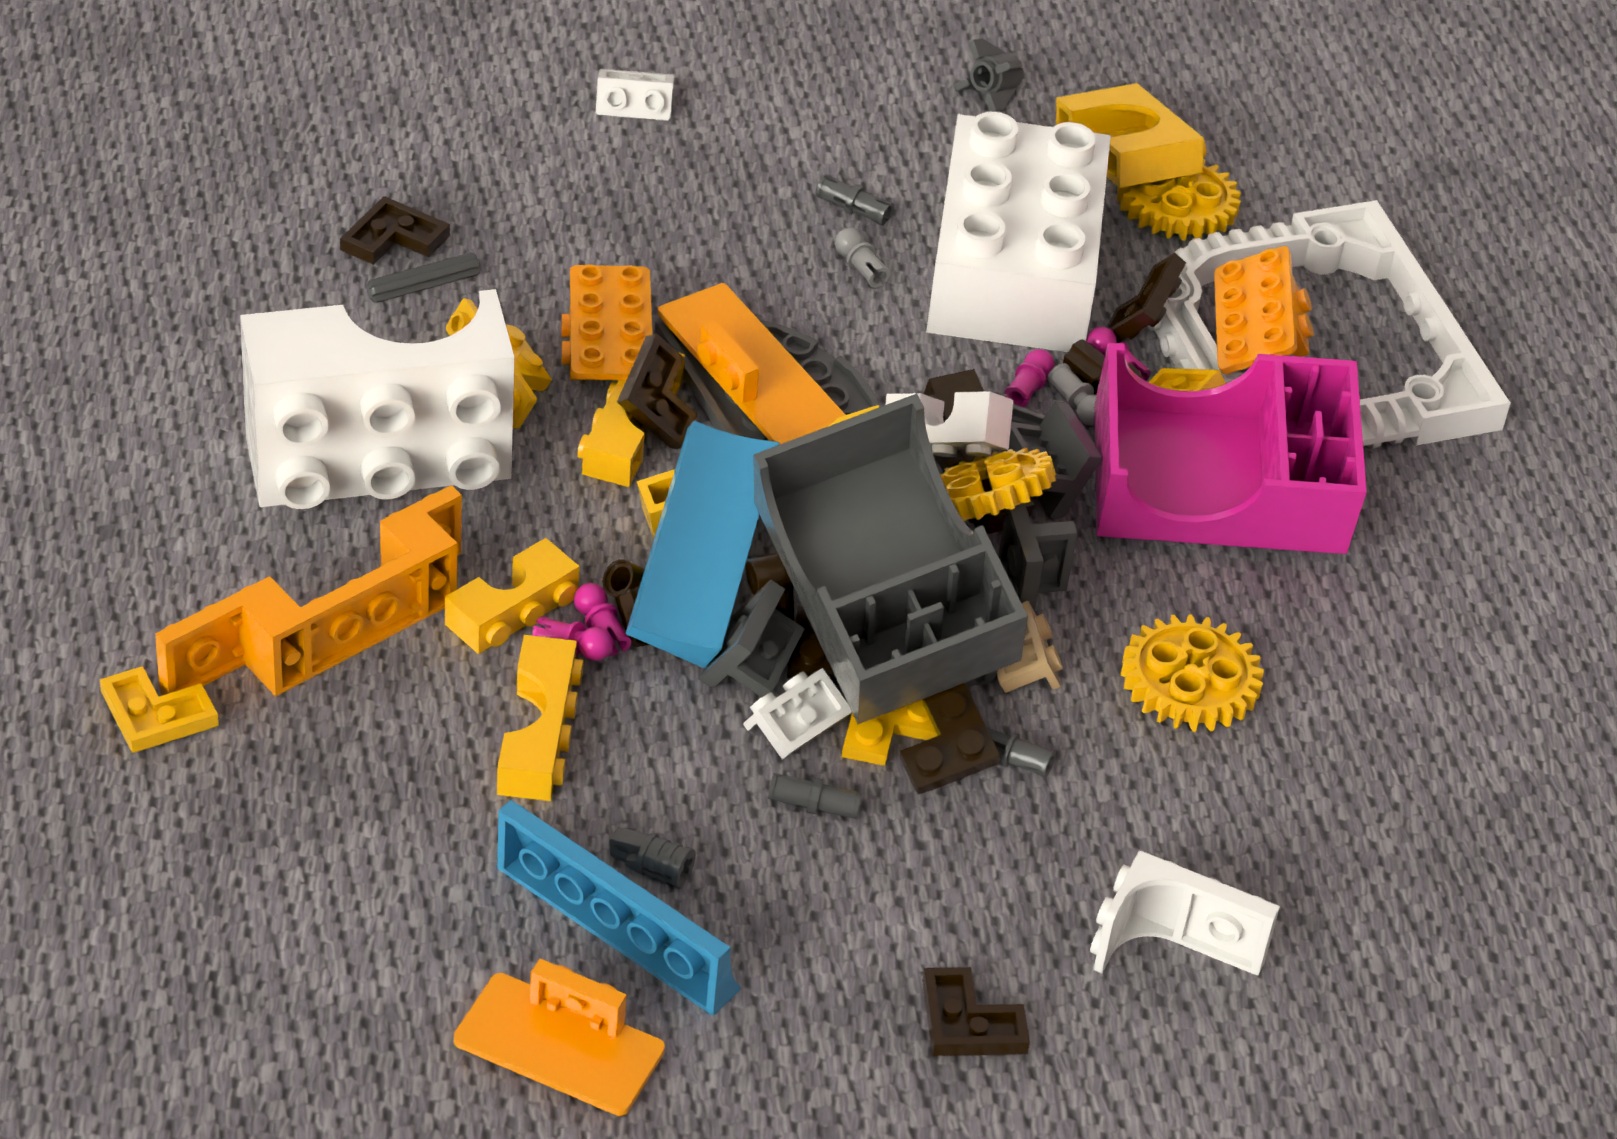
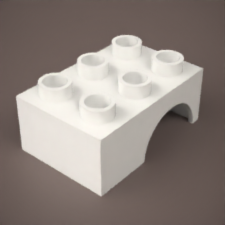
[926,112,1111,352]
[240,289,514,509]

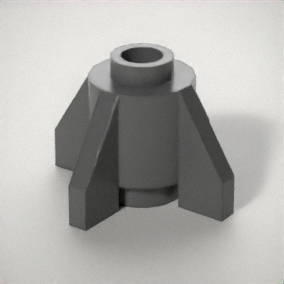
[954,38,1023,112]

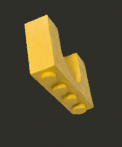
[1056,83,1206,188]

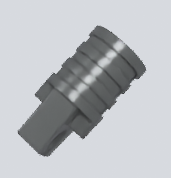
[609,827,696,888]

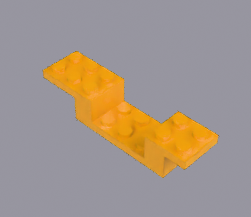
[155,485,462,696]

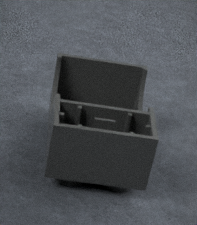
[753,393,1028,724]

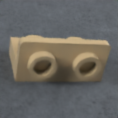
[996,601,1063,693]

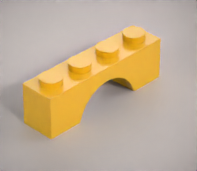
[577,353,685,487]
[497,635,584,801]

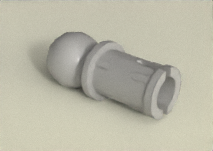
[834,228,891,288]
[1047,363,1096,426]

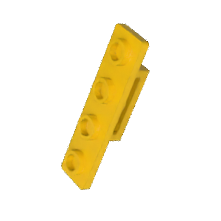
[446,298,552,429]

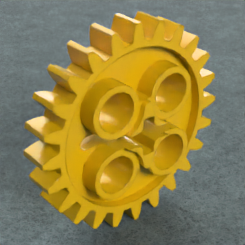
[1117,158,1241,241]
[940,448,1056,521]
[1121,614,1264,732]

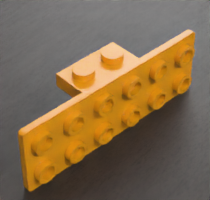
[657,283,845,445]

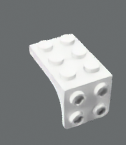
[1090,850,1280,976]

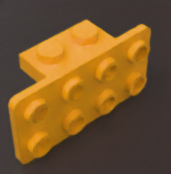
[1214,246,1314,374]
[561,264,652,380]
[454,958,665,1116]

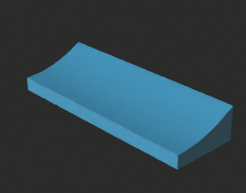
[625,420,780,668]
[497,800,742,1016]

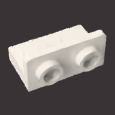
[596,69,674,120]
[743,668,852,760]

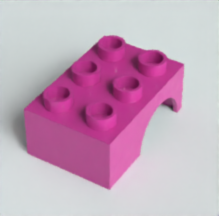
[1094,343,1367,554]

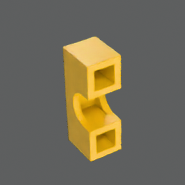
[445,538,580,654]

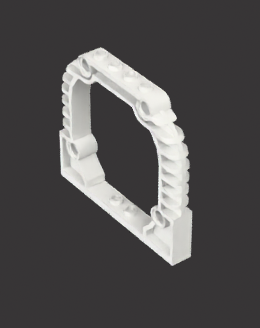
[1147,200,1510,449]

